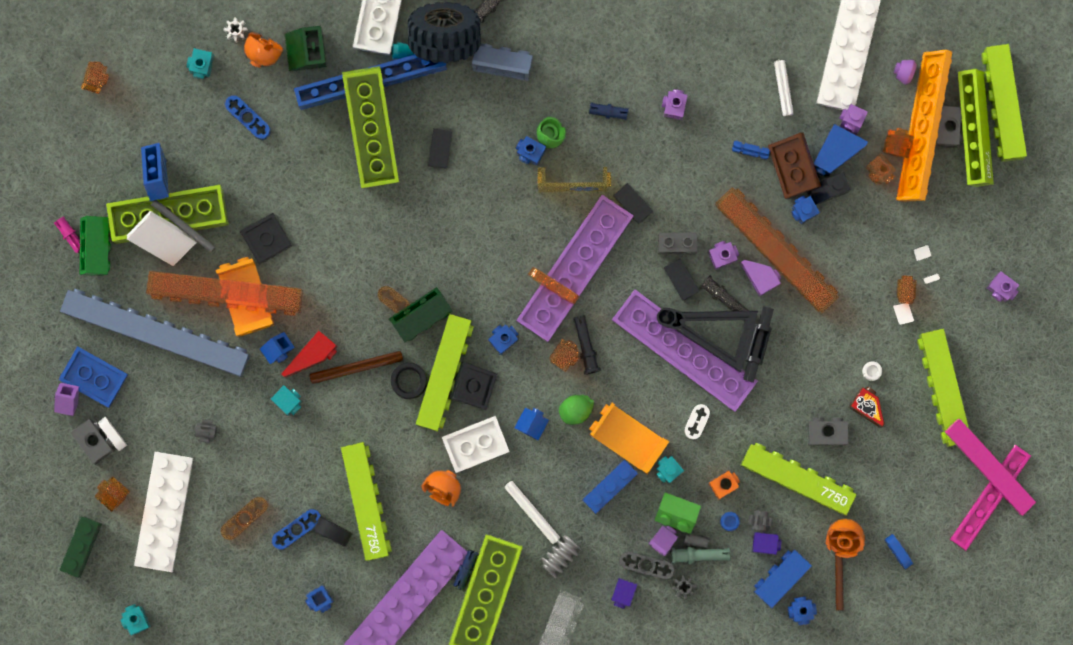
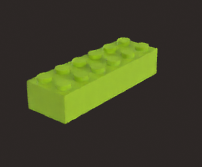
[342,66,399,188]
[106,185,229,244]
[449,535,523,645]

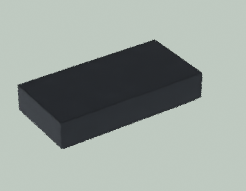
[428,128,452,169]
[613,183,653,224]
[663,259,699,301]

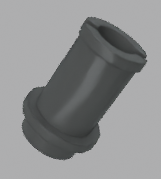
[683,532,709,549]

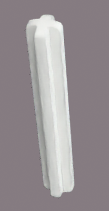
[505,481,560,544]

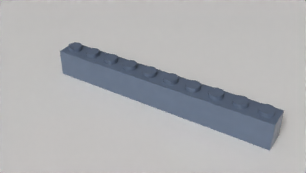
[60,288,250,377]

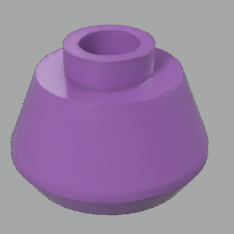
[894,60,917,85]

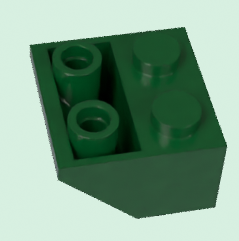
[285,25,327,72]

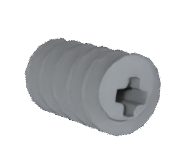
[541,535,581,579]

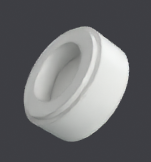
[862,362,882,381]

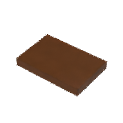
[768,132,821,199]

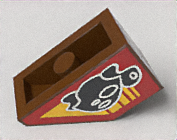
[848,386,885,428]

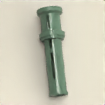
[671,547,730,564]

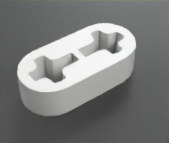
[684,404,710,440]
[98,416,127,451]

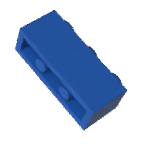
[141,143,169,201]
[582,460,638,514]
[754,550,811,608]

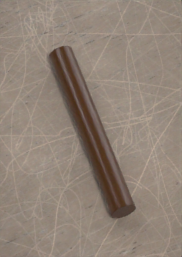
[835,552,844,610]

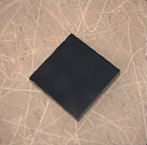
[240,213,292,265]
[450,362,497,410]

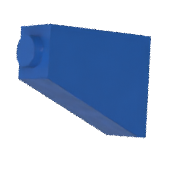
[814,124,868,176]

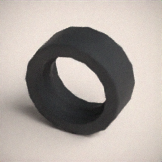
[391,362,427,399]
[313,517,352,547]

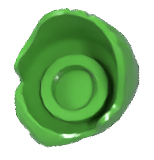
[537,117,566,148]
[559,395,594,425]

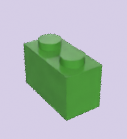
[654,493,701,534]

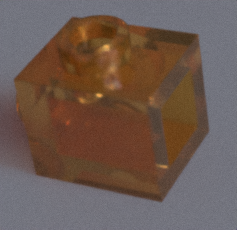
[81,61,109,94]
[882,128,915,158]
[865,153,896,185]
[549,339,579,372]
[95,477,130,512]

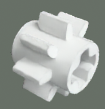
[224,17,248,43]

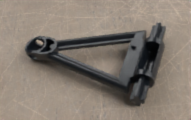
[657,306,774,383]

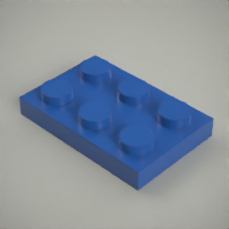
[58,346,128,408]

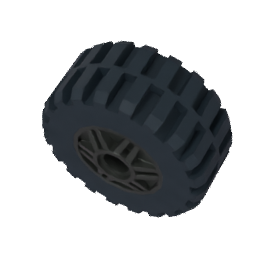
[408,2,481,63]

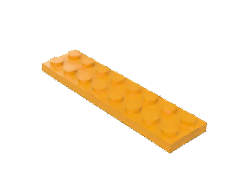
[896,50,952,202]

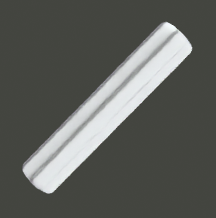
[774,60,793,116]

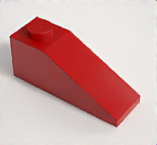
[281,331,337,378]

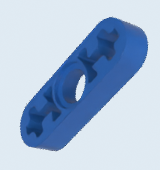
[225,96,270,140]
[272,509,321,549]

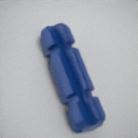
[732,141,770,160]

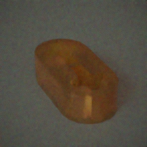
[378,286,410,313]

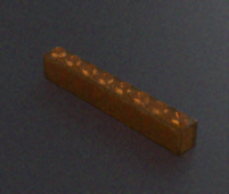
[715,187,839,314]
[146,271,303,316]

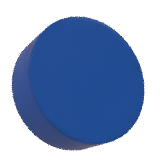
[720,512,740,531]

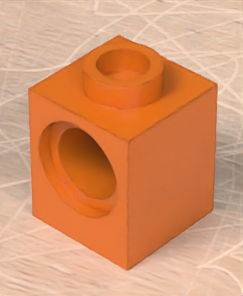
[709,471,740,500]

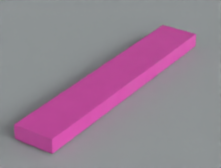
[945,419,1036,516]
[950,445,1031,551]

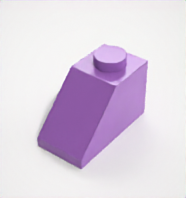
[740,260,781,297]
[648,526,678,556]

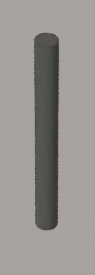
[151,200,216,253]

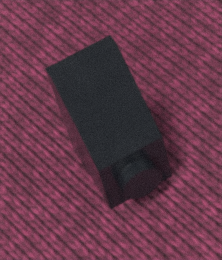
[807,172,851,205]

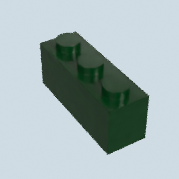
[389,287,453,343]
[59,516,102,578]

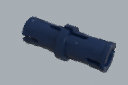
[589,102,628,120]
[453,549,479,590]

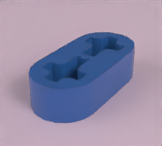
[884,534,913,570]

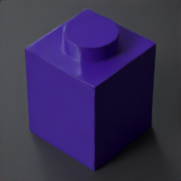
[752,532,781,555]
[611,578,637,609]

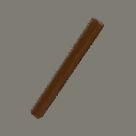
[309,351,403,384]

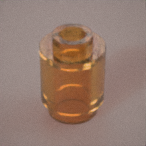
[897,276,917,304]

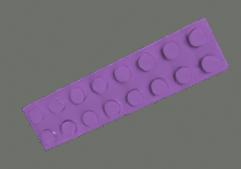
[516,195,634,342]
[612,290,758,412]
[344,530,467,645]

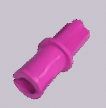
[54,216,80,253]

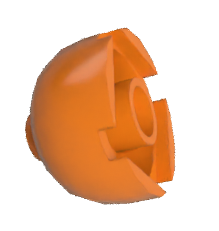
[244,32,283,68]
[421,470,461,506]
[826,519,865,558]

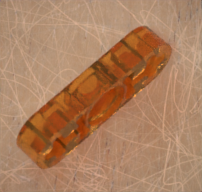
[528,267,580,305]
[221,497,268,540]

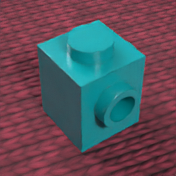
[187,48,214,79]
[271,385,302,416]
[656,456,684,484]
[121,604,151,635]

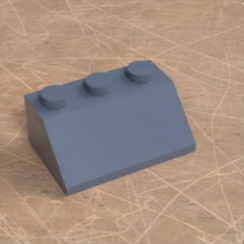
[472,44,533,81]

